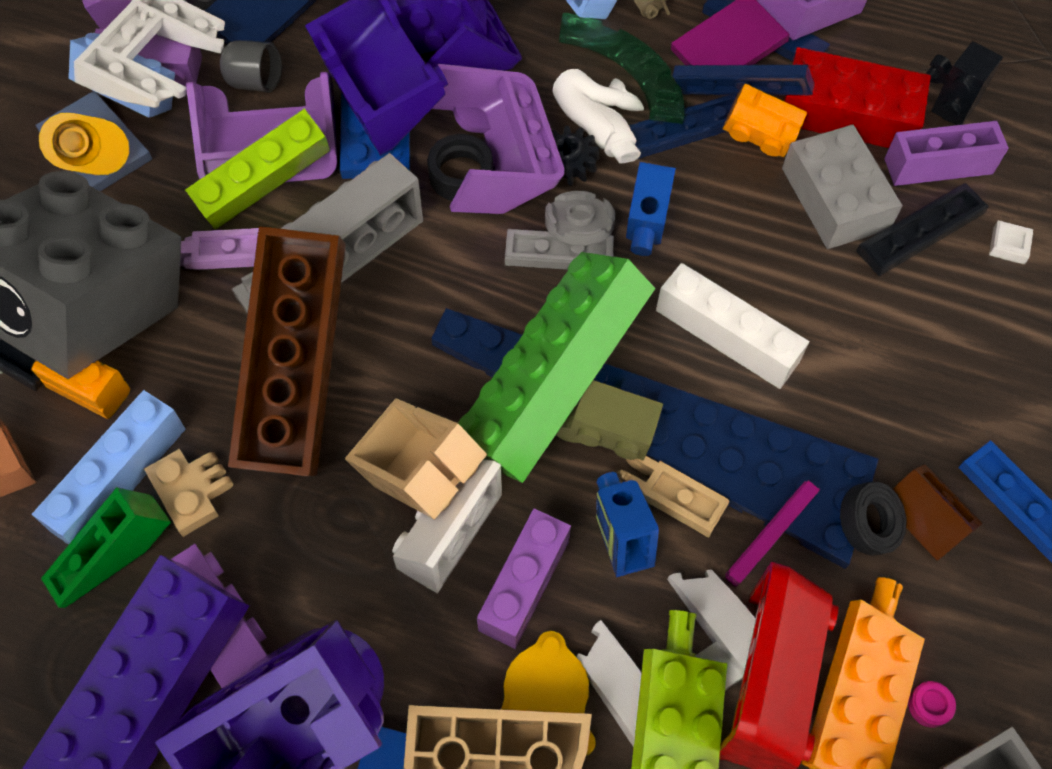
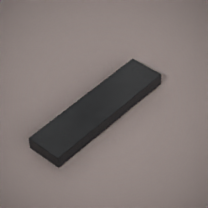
[856,183,989,276]

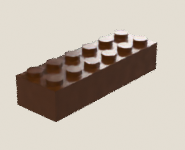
[228,226,346,476]

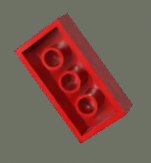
[783,47,931,148]

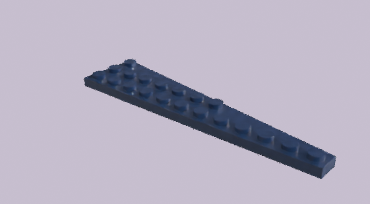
[431,308,878,569]

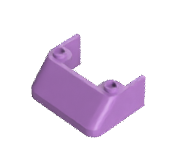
[432,64,564,214]

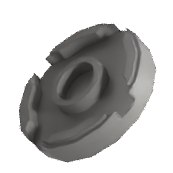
[545,191,615,245]

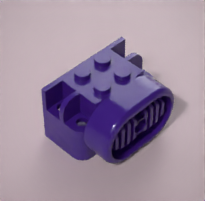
[155,620,384,769]

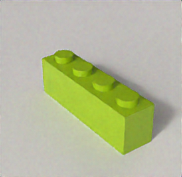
[185,108,331,230]

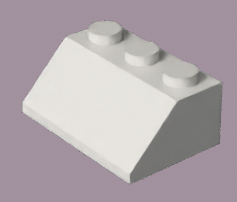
[392,460,502,594]

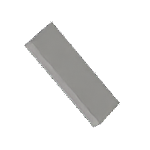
[505,229,614,270]

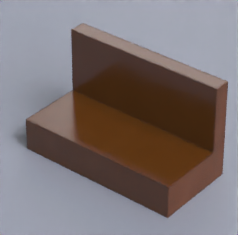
[892,464,983,561]

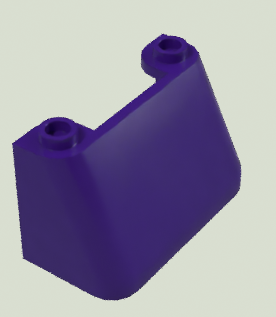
[305,0,448,156]

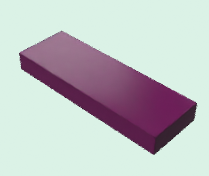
[725,480,820,587]

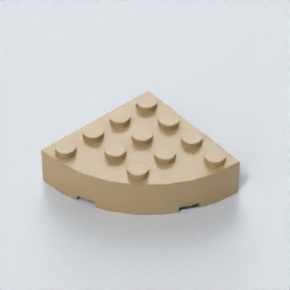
[404,705,592,769]

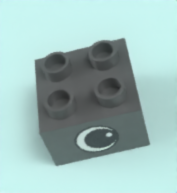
[0,171,181,379]

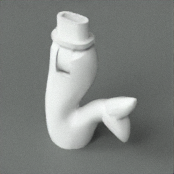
[552,69,644,163]

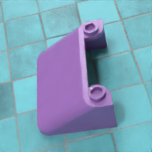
[186,72,337,182]

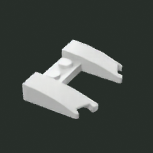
[74,0,225,108]
[577,570,756,747]

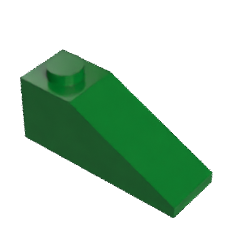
[41,487,171,608]

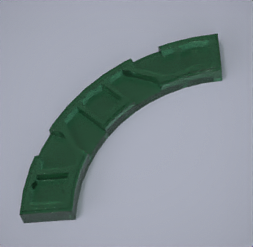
[559,13,685,124]

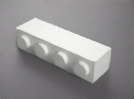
[656,263,810,389]

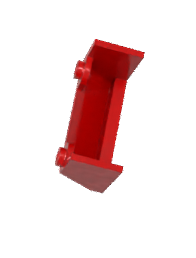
[719,562,839,769]

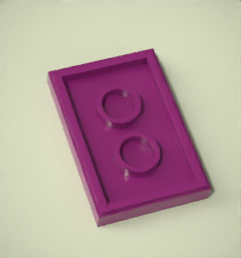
[671,0,790,65]

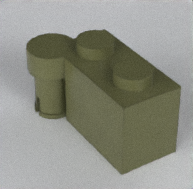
[556,380,663,460]

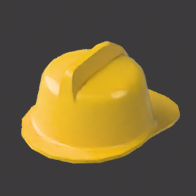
[39,113,129,175]

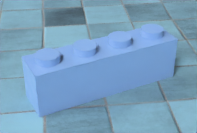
[32,390,186,545]

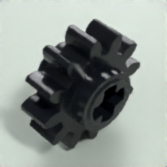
[552,126,600,186]

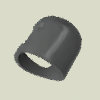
[220,40,282,93]

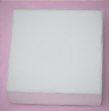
[989,220,1033,264]

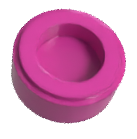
[908,681,956,728]

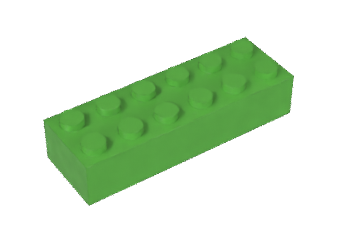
[458,252,656,483]

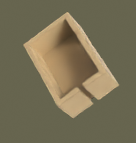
[345,398,487,520]

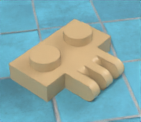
[144,449,233,537]

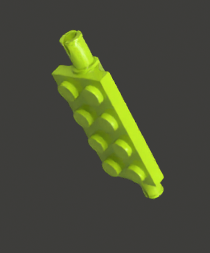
[631,610,727,769]

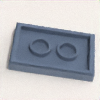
[36,91,152,191]

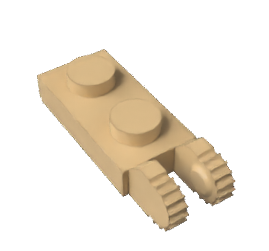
[617,456,730,538]

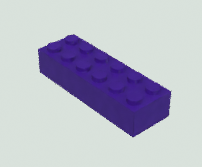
[22,555,250,769]

